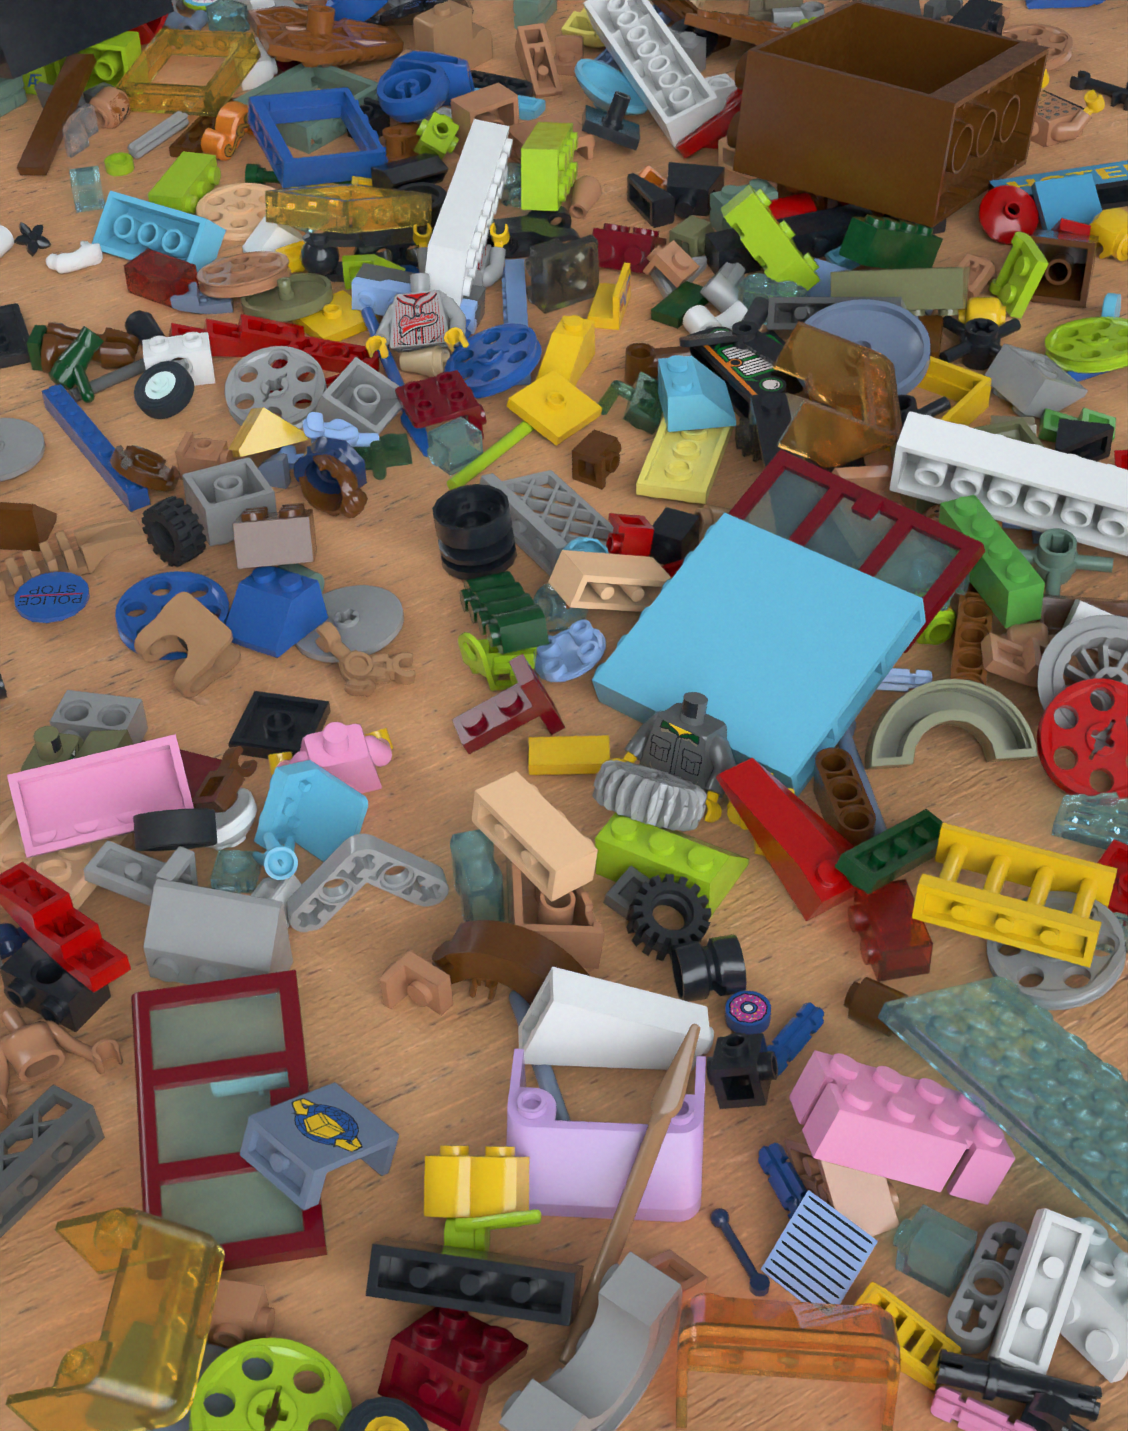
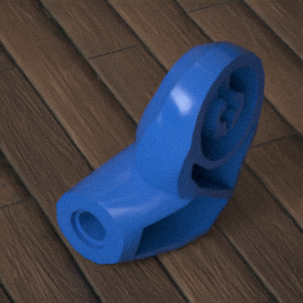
[376,51,475,122]

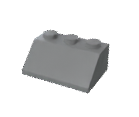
[143,879,293,1001]

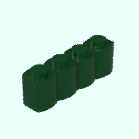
[459,571,549,655]

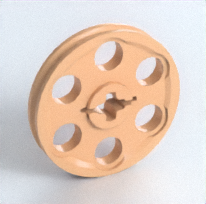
[196,183,287,241]

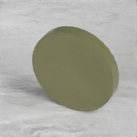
[241,273,333,322]

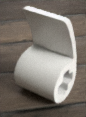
[683,300,748,334]

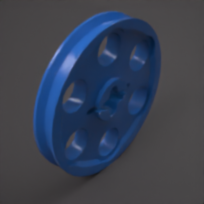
[444,323,542,398]
[115,571,230,660]

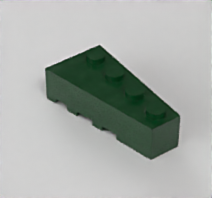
[839,214,943,269]

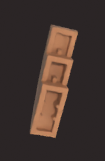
[981,633,1128,695]

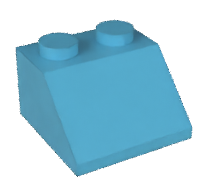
[658,355,736,432]

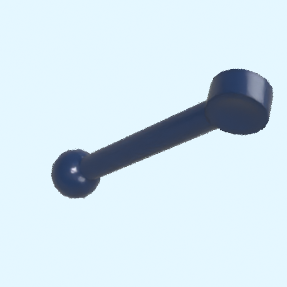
[710,1208,770,1297]

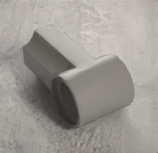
[771,1,825,28]
[700,262,746,313]

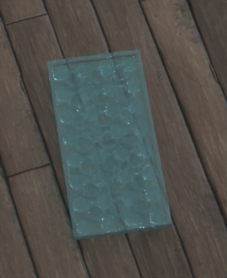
[878,976,1128,1242]

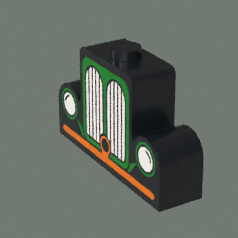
[687,327,803,426]

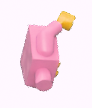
[268,722,394,794]

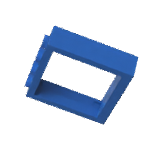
[248,87,388,188]

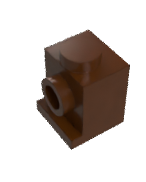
[572,429,622,489]

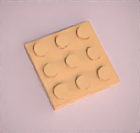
[0,810,133,910]

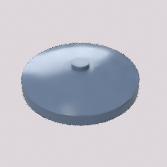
[792,299,930,408]

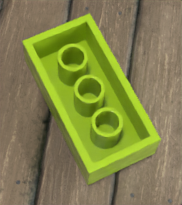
[521,122,578,211]

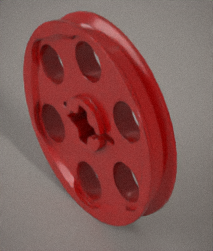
[1036,678,1128,804]

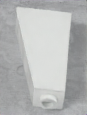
[518,966,714,1071]

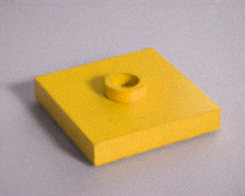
[291,290,378,342]
[506,370,603,446]

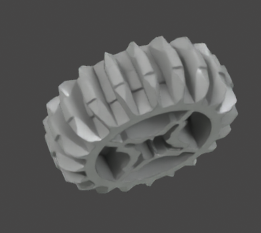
[592,760,707,832]

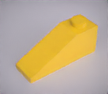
[536,315,595,386]

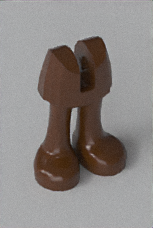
[41,322,140,373]

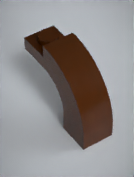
[432,920,590,1005]

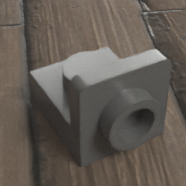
[923,0,963,21]

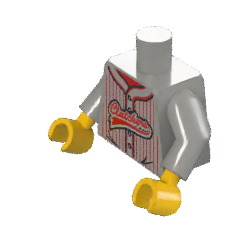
[413,223,510,291]
[366,273,469,359]

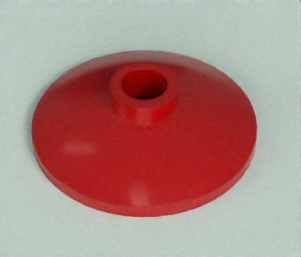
[978,185,1039,245]

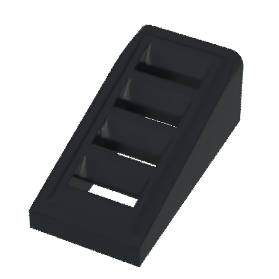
[627,173,675,228]

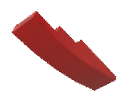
[169,314,305,357]
[0,861,131,993]

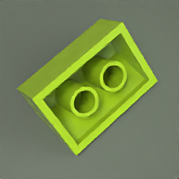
[595,812,749,918]

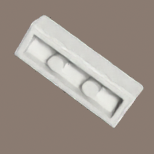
[987,1208,1094,1375]

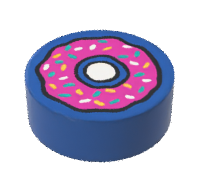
[725,991,771,1034]

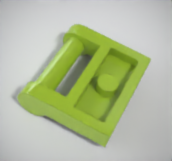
[988,232,1049,319]

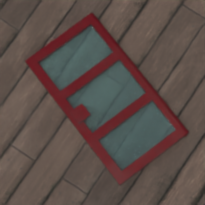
[728,449,985,653]
[131,970,327,1282]

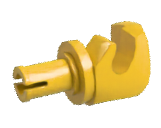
[1089,208,1128,261]

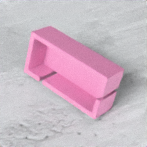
[789,1050,1015,1205]

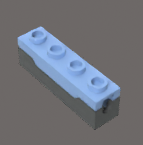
[352,263,486,334]

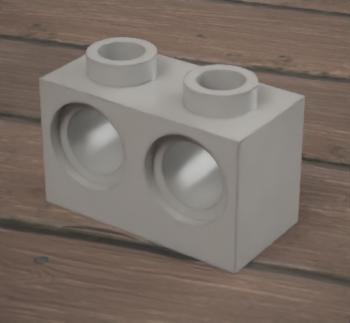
[49,690,148,744]

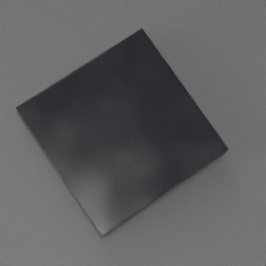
[228,691,331,759]

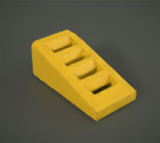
[844,1281,962,1392]

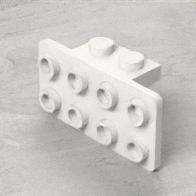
[1060,1217,1128,1383]

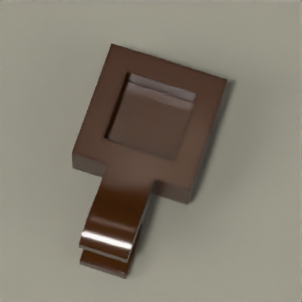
[192,746,258,813]

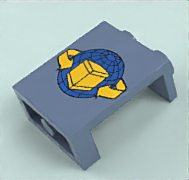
[240,1082,399,1210]

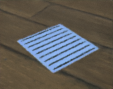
[760,1190,878,1323]

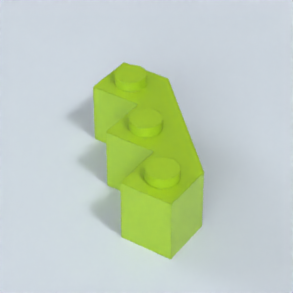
[720,184,820,297]

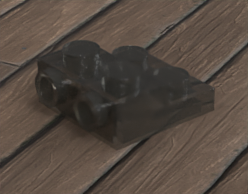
[525,235,599,314]

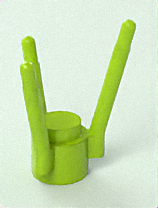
[444,1209,542,1252]

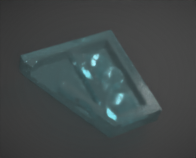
[1052,792,1128,850]

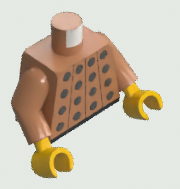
[1031,69,1105,147]

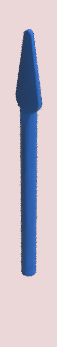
[361,307,430,457]

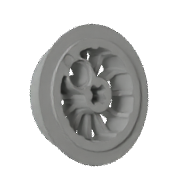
[1037,615,1128,756]

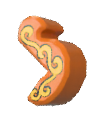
[201,101,255,161]

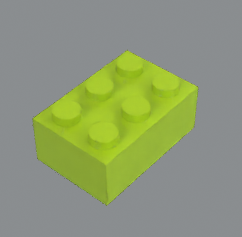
[54,31,147,98]

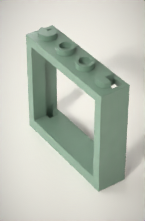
[233,63,378,154]

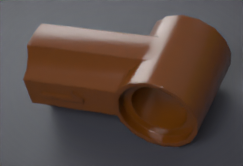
[624,343,691,387]

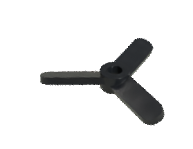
[679,297,793,369]

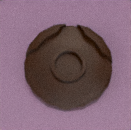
[110,445,180,492]

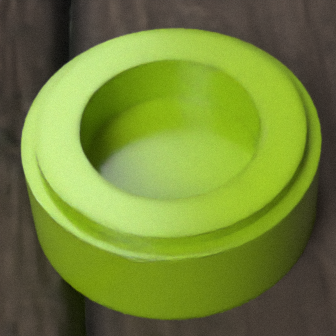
[104,152,135,176]

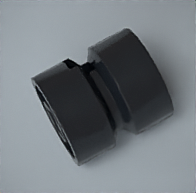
[671,934,747,1002]

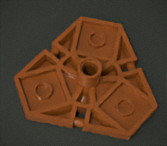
[247,5,404,68]

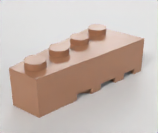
[506,804,605,969]

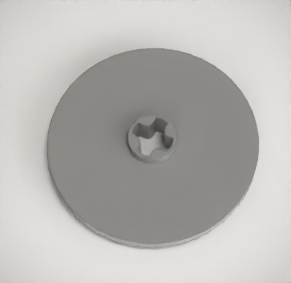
[0,418,45,482]
[295,585,404,663]

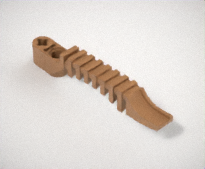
[0,517,147,603]

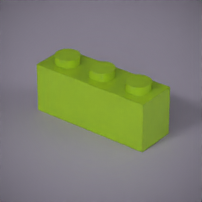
[148,151,221,215]

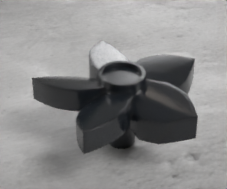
[14,222,51,256]

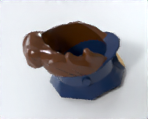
[293,436,368,518]

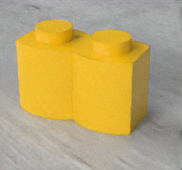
[424,1145,530,1218]

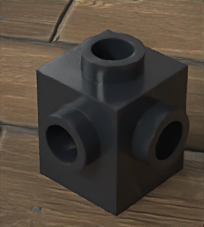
[707,1033,778,1109]

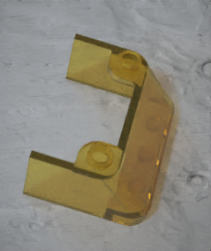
[5,1207,225,1431]

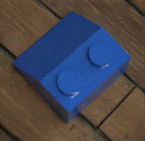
[225,566,329,658]

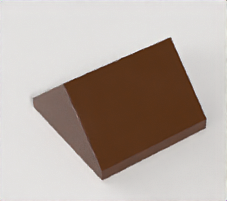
[0,502,57,551]

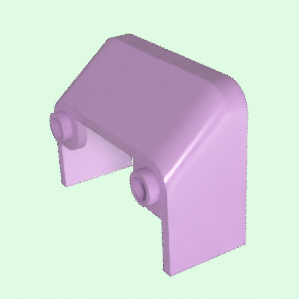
[506,1049,706,1222]

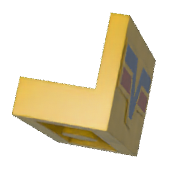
[587,263,631,330]

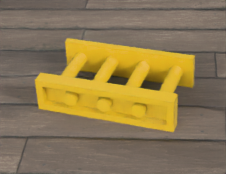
[912,823,1117,968]

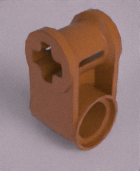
[382,121,420,163]

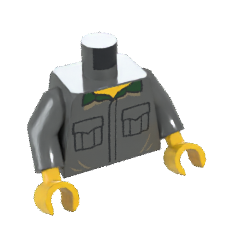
[611,692,736,823]

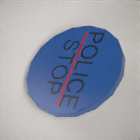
[14,571,90,623]

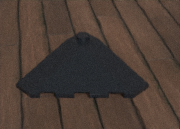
[364,0,474,26]

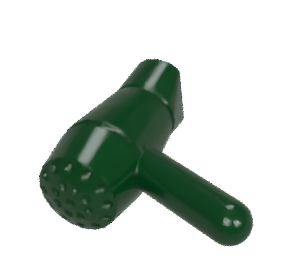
[49,326,104,403]

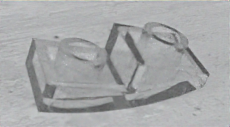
[62,103,99,158]

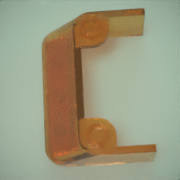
[773,321,902,467]
[676,1293,901,1431]

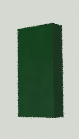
[651,281,709,329]

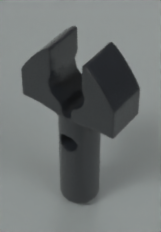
[1020,1393,1090,1431]

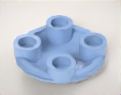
[535,619,606,682]

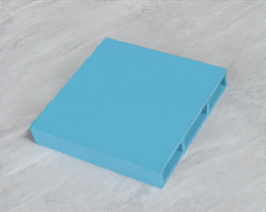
[592,512,926,797]

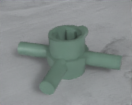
[1019,528,1114,595]

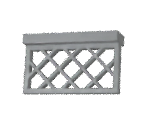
[480,470,614,577]

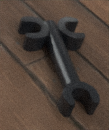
[1070,71,1128,111]

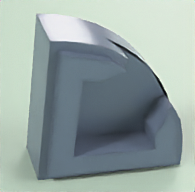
[258,453,291,489]

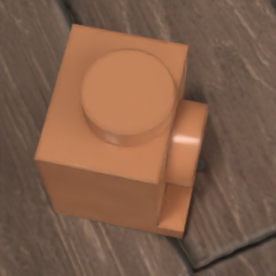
[175,431,233,480]
[190,1277,275,1349]

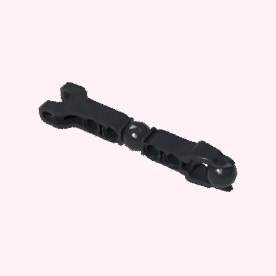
[300,206,583,282]

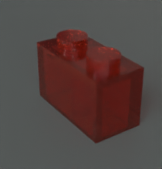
[123,249,199,309]
[848,879,933,982]

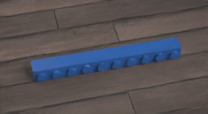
[42,384,151,512]

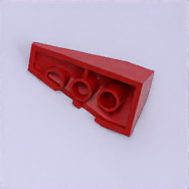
[716,758,864,921]

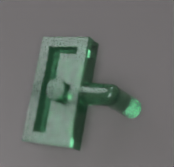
[598,372,663,435]
[353,433,412,480]

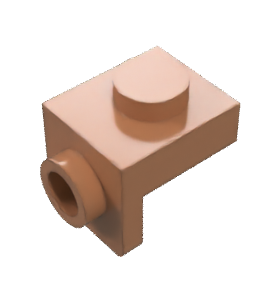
[643,240,700,288]

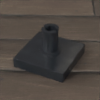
[582,91,640,151]

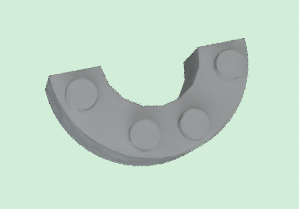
[499,1251,682,1431]

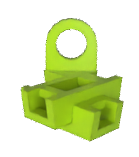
[458,632,537,691]

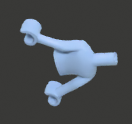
[277,412,379,470]

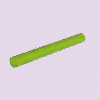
[447,421,534,490]

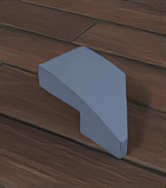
[170,282,233,314]

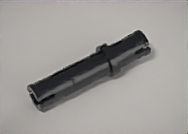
[935,1349,1102,1422]

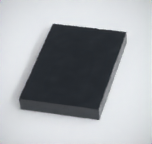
[0,303,31,369]

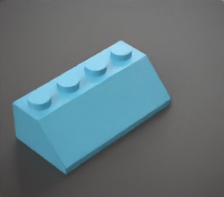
[92,191,226,279]

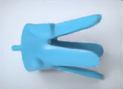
[252,832,298,880]

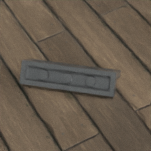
[0,1084,105,1238]

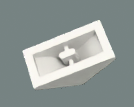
[242,212,306,253]

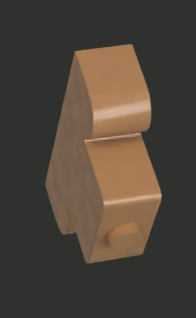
[398,0,493,70]

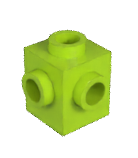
[413,111,460,160]

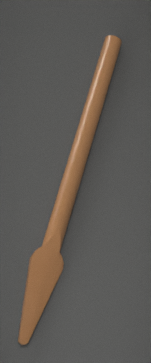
[559,1023,700,1365]

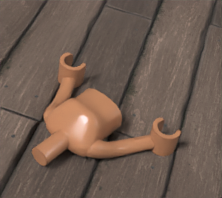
[0,1008,123,1119]

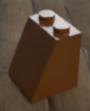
[1030,229,1099,308]

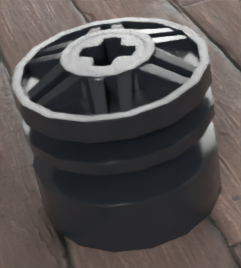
[432,484,517,580]

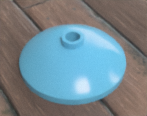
[574,59,648,115]

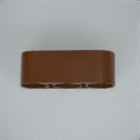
[813,747,876,846]

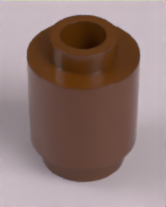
[844,977,916,1037]

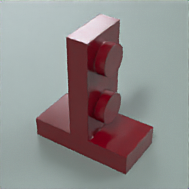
[452,654,566,754]

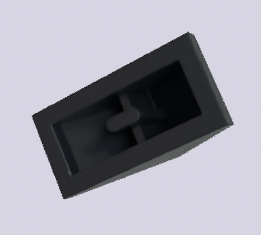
[1055,418,1114,462]

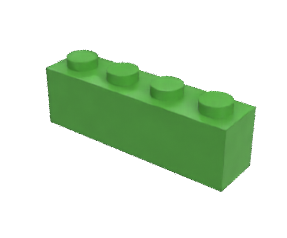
[939,495,1045,628]

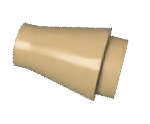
[400,345,450,377]

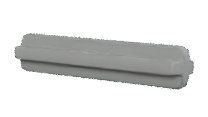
[127,111,189,159]

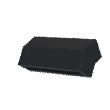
[371,153,449,197]

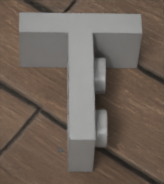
[84,840,198,906]

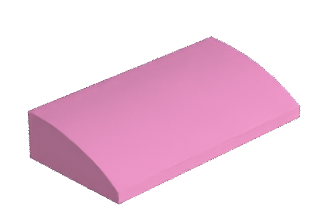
[7,734,194,858]

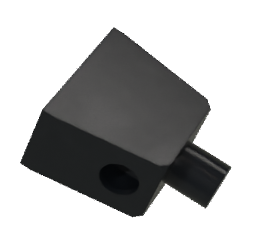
[667,162,725,218]

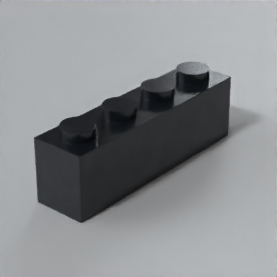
[366,1237,584,1326]

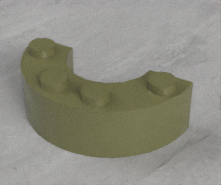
[865,679,1038,770]

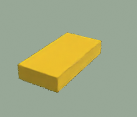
[528,735,610,775]

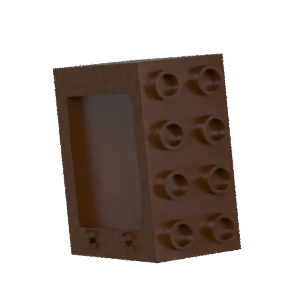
[727,0,1050,228]

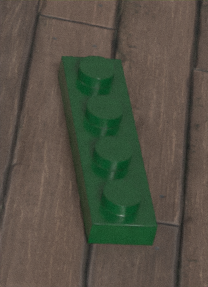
[835,809,944,895]

